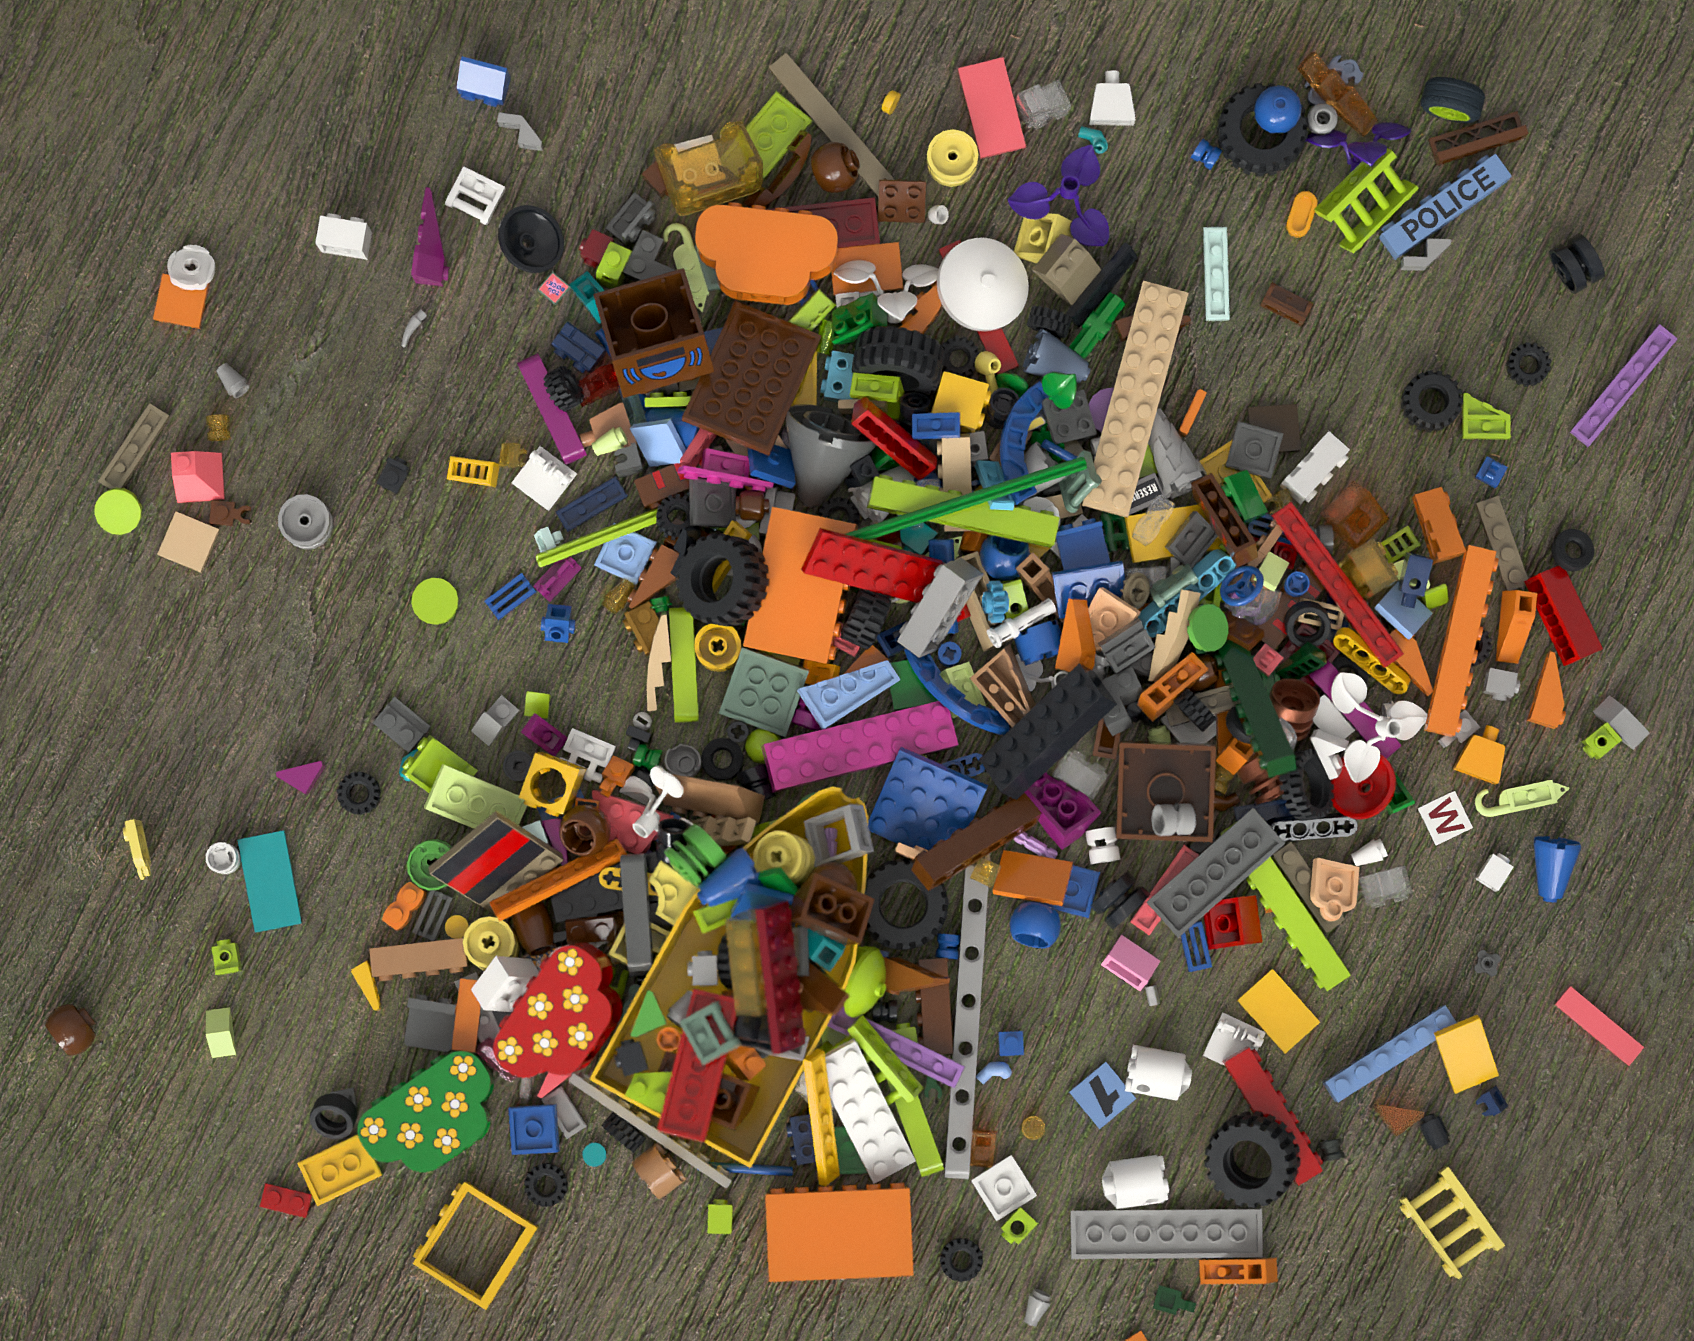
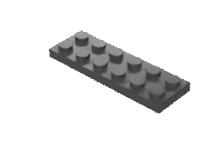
[1147,807,1285,938]

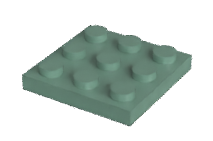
[719,646,809,737]

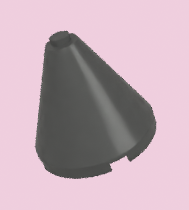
[785,404,876,508]

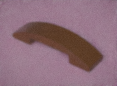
[744,130,812,208]

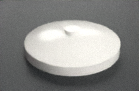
[937,238,1029,332]

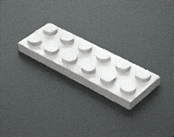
[825,1038,916,1184]

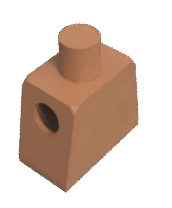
[579,402,638,452]

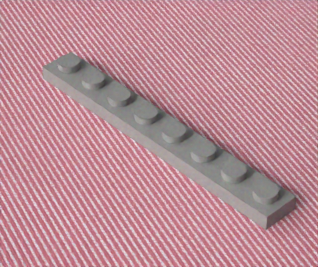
[568,1071,732,1189]

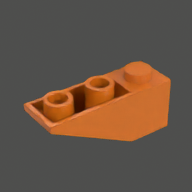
[1496,590,1537,664]

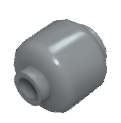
[1306,104,1338,135]

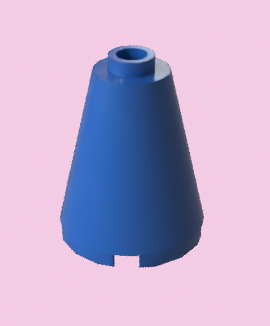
[644,407,700,450]
[1533,836,1581,903]
[696,847,766,907]

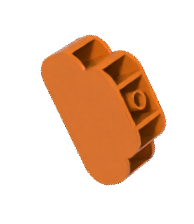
[695,202,838,305]

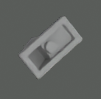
[471,695,520,746]

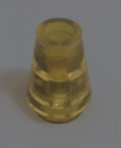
[602,579,634,614]

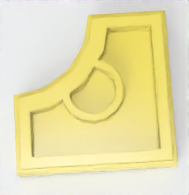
[648,861,699,926]

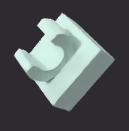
[534,527,563,552]

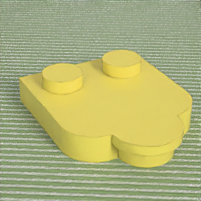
[123,819,151,880]

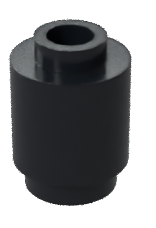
[1419,1113,1450,1150]

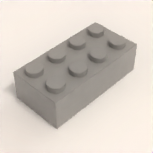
[897,558,983,658]

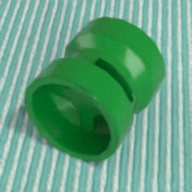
[633,743,663,771]

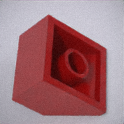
[1204,895,1263,950]

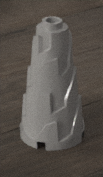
[1148,408,1207,499]

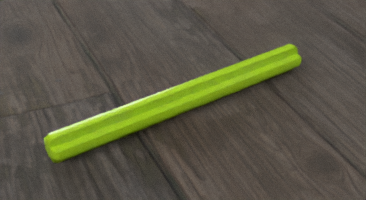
[535,508,669,567]

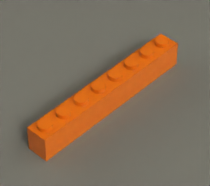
[1424,545,1499,737]

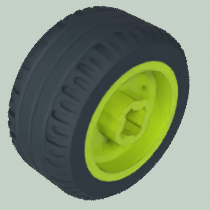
[1421,77,1485,123]

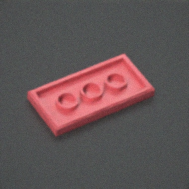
[958,57,1026,159]

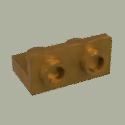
[622,601,671,657]

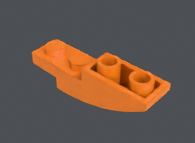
[900,280,943,334]

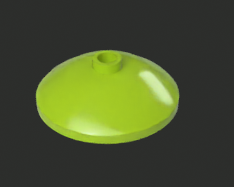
[844,949,886,1018]

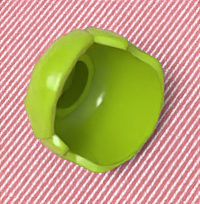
[745,728,782,764]

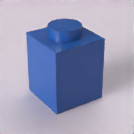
[998,1031,1024,1056]

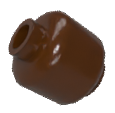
[736,490,769,521]

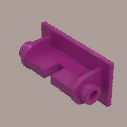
[533,556,582,602]

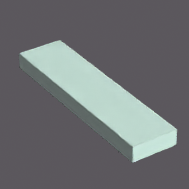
[1203,227,1230,321]

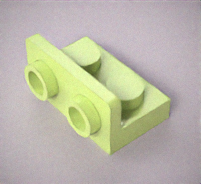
[939,662,986,718]

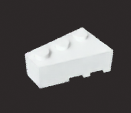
[1280,431,1350,505]

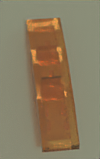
[1297,52,1378,137]

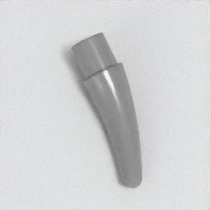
[401,309,427,347]

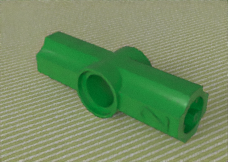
[1069,292,1126,360]

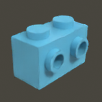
[820,351,854,402]

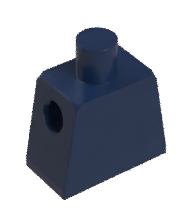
[1398,552,1433,608]

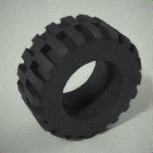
[1217,83,1308,177]
[851,326,945,395]
[676,533,769,626]
[865,859,948,950]
[1204,1111,1301,1208]

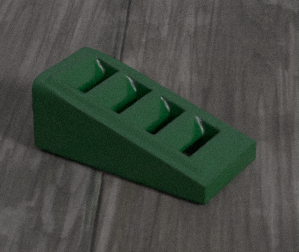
[1275,642,1327,680]

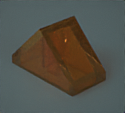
[1374,1104,1424,1137]
[970,1129,996,1167]

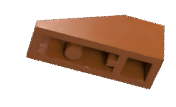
[884,957,950,995]

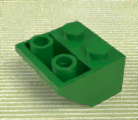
[832,292,887,344]
[1220,470,1268,524]

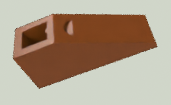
[627,544,680,610]

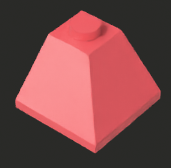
[171,451,225,503]

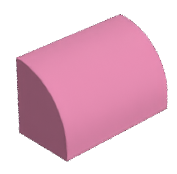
[1101,935,1161,991]

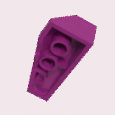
[411,188,450,287]
[1025,772,1101,850]

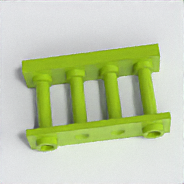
[1314,148,1419,254]
[819,1015,923,1106]

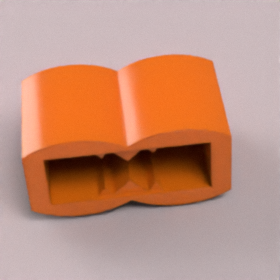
[382,882,427,931]

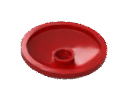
[1330,754,1396,819]

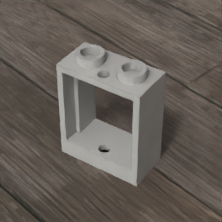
[804,804,874,867]

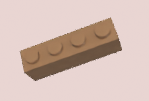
[369,938,469,981]

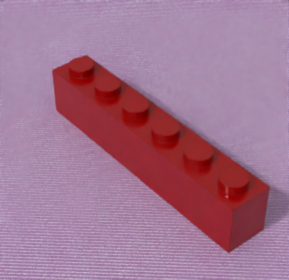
[1222,1046,1323,1186]

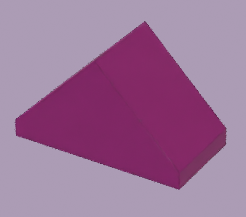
[275,761,325,795]

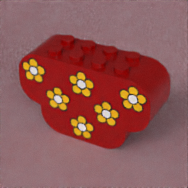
[493,942,623,1078]

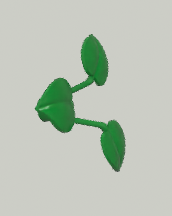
[995,372,1077,464]

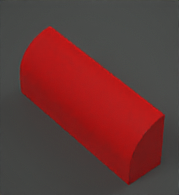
[851,397,937,481]
[1524,566,1603,667]

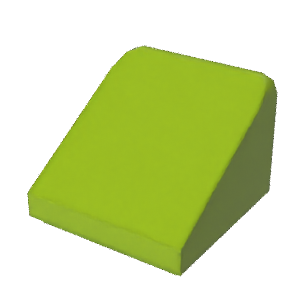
[1421,584,1449,610]
[524,691,551,719]

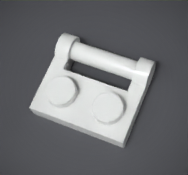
[445,166,506,225]

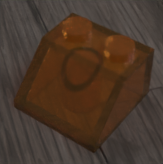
[1321,481,1389,552]

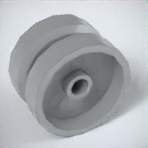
[278,494,333,549]

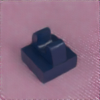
[1476,1086,1508,1116]

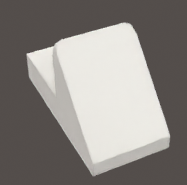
[1310,729,1349,780]

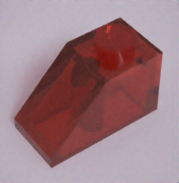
[579,363,620,407]

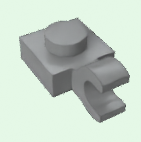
[1438,709,1481,748]

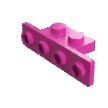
[678,448,774,493]

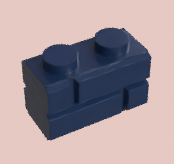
[552,322,607,374]

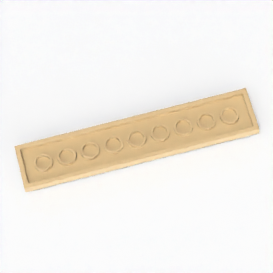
[1082,281,1188,518]

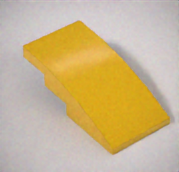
[1124,505,1221,563]

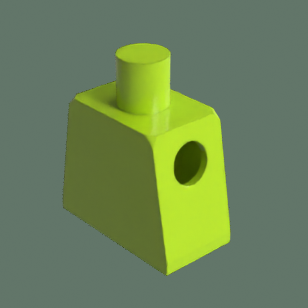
[596,241,633,289]
[1000,578,1028,632]

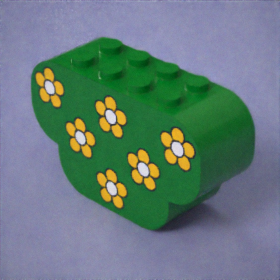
[357,1051,494,1172]

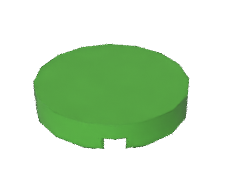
[1187,604,1228,652]

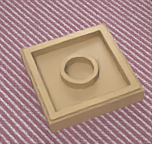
[157,512,220,573]

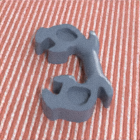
[1304,55,1363,107]

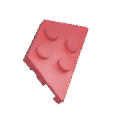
[592,790,674,854]

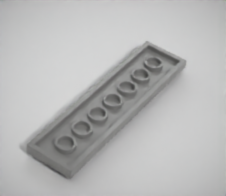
[1070,1209,1263,1259]

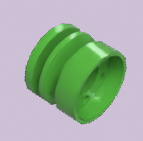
[664,823,727,888]
[407,839,452,890]

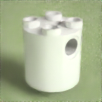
[1125,1045,1192,1100]
[1102,1155,1169,1209]

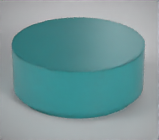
[582,1143,607,1167]

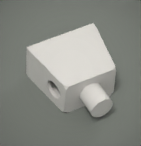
[1089,71,1135,125]

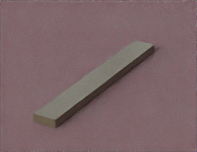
[768,53,895,198]

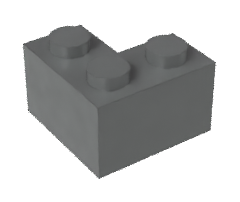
[623,230,675,282]
[1101,666,1144,736]

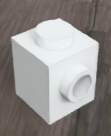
[1475,853,1513,892]

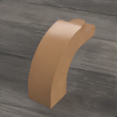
[1016,552,1065,625]

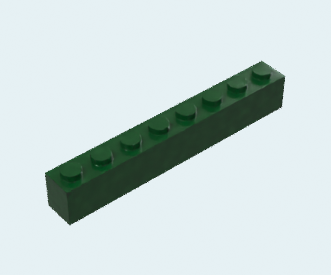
[1211,639,1297,778]

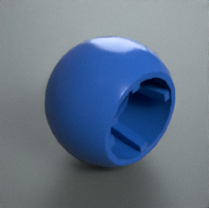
[979,535,1031,581]
[1009,901,1061,948]

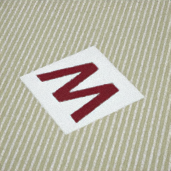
[1418,791,1473,845]

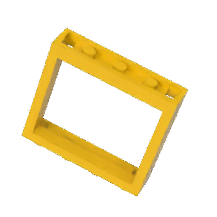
[413,1181,538,1310]

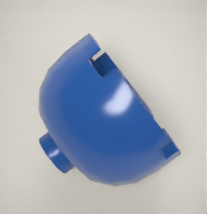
[1254,85,1302,133]

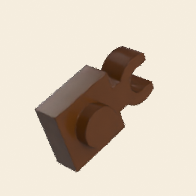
[209,500,252,526]

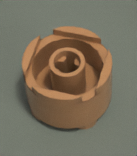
[632,1142,687,1199]

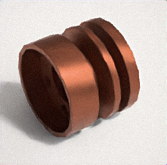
[1269,678,1320,742]
[1236,758,1284,806]

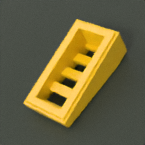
[447,456,500,487]
[351,961,382,1011]

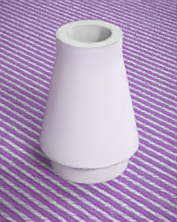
[1351,839,1388,867]

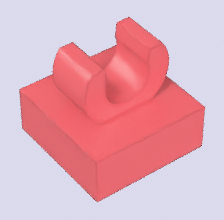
[1253,643,1284,677]

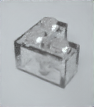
[1016,80,1071,129]

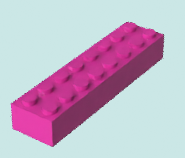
[761,701,958,793]

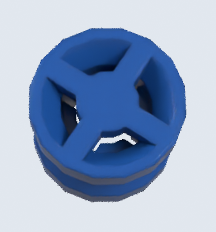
[937,642,961,667]

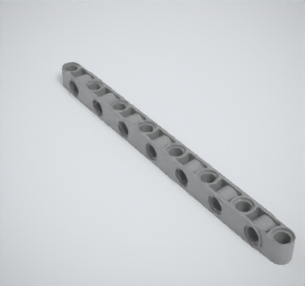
[945,854,990,1179]

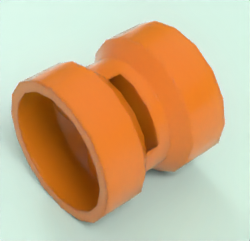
[657,1027,681,1051]

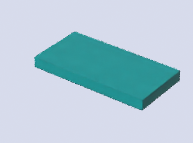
[238,830,303,933]

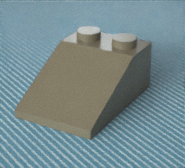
[1032,234,1101,307]

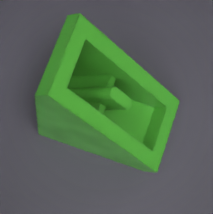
[630,990,667,1038]

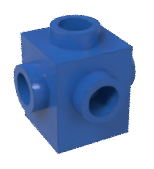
[541,604,575,643]

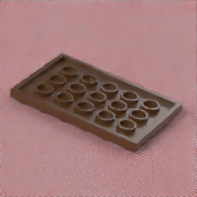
[682,301,822,456]

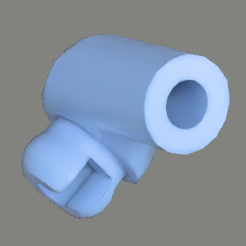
[976,1062,1012,1085]

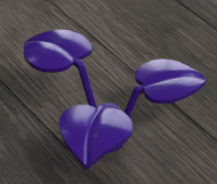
[1306,122,1412,173]
[1008,145,1109,246]

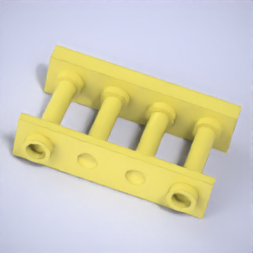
[1399,1166,1505,1279]

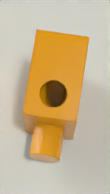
[1453,725,1505,785]

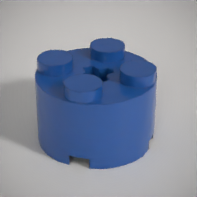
[1013,620,1062,666]

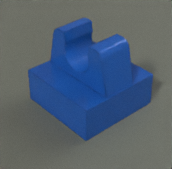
[1475,456,1508,489]

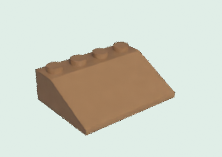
[655,774,765,823]

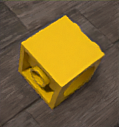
[931,371,991,434]
[519,752,587,817]

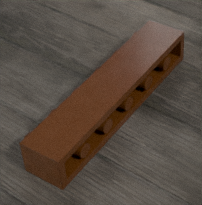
[911,792,1042,891]

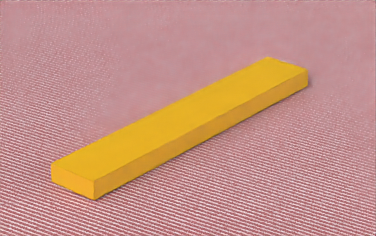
[803,1048,840,1186]

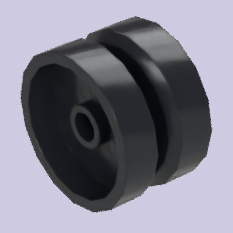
[1549,233,1605,294]
[1090,870,1151,930]

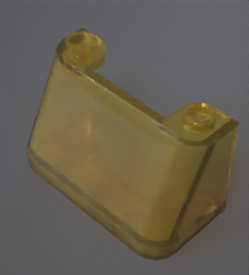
[654,120,763,216]

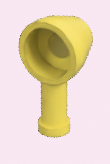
[975,351,1001,395]

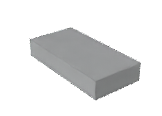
[541,1086,587,1139]

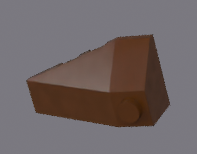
[798,959,850,1016]
[657,1051,760,1130]

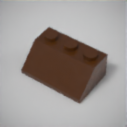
[790,872,875,945]

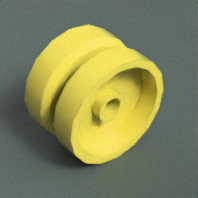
[926,129,979,187]
[753,831,815,886]
[463,916,520,971]

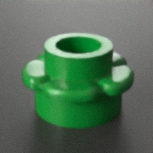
[650,596,673,613]

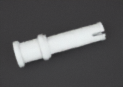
[987,598,1056,648]

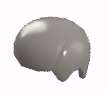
[664,744,702,778]

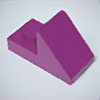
[521,713,568,756]

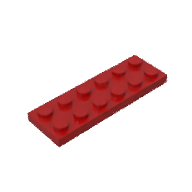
[801,528,944,603]
[657,989,741,1143]

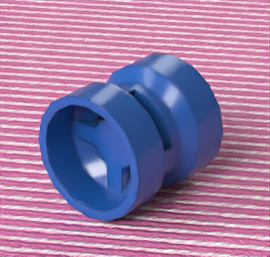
[1191,138,1223,170]
[1284,571,1310,597]
[935,933,961,959]

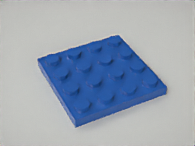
[868,747,988,851]

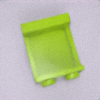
[850,372,905,420]
[401,735,478,794]

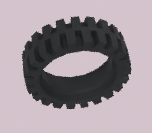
[1279,749,1334,821]

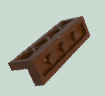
[1428,111,1529,166]

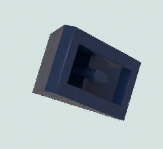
[876,621,907,659]

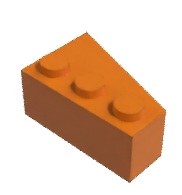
[1412,487,1466,565]

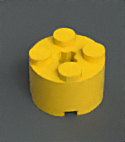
[694,624,742,672]

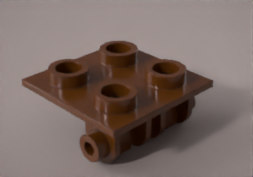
[878,178,926,223]

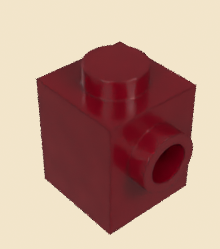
[579,229,614,268]

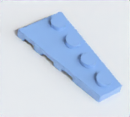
[797,660,901,730]

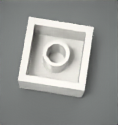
[316,214,372,259]
[471,956,539,1012]

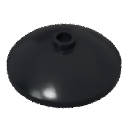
[498,205,564,273]

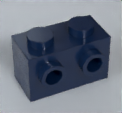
[786,1114,816,1165]

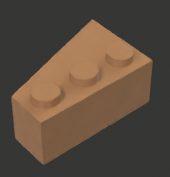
[970,644,1036,727]

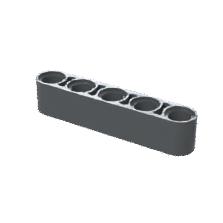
[620,853,654,972]

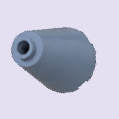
[1023,329,1091,384]

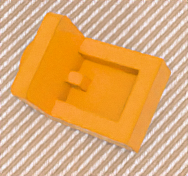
[803,659,840,685]

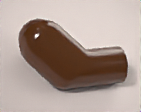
[1214,792,1240,812]

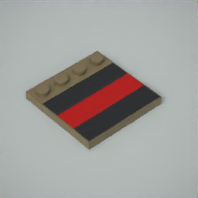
[428,811,564,915]

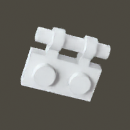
[560,728,616,783]

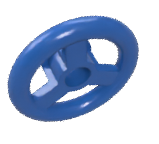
[1220,566,1264,606]

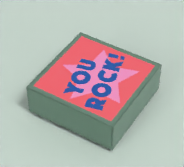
[537,272,571,306]

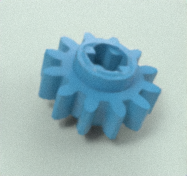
[982,581,1009,623]

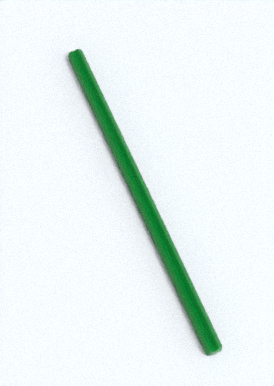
[845,457,1087,540]

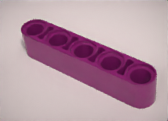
[517,353,587,465]
[1310,660,1402,759]

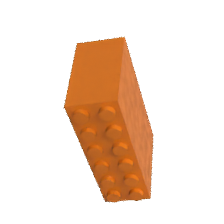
[743,507,858,664]
[765,1183,914,1282]

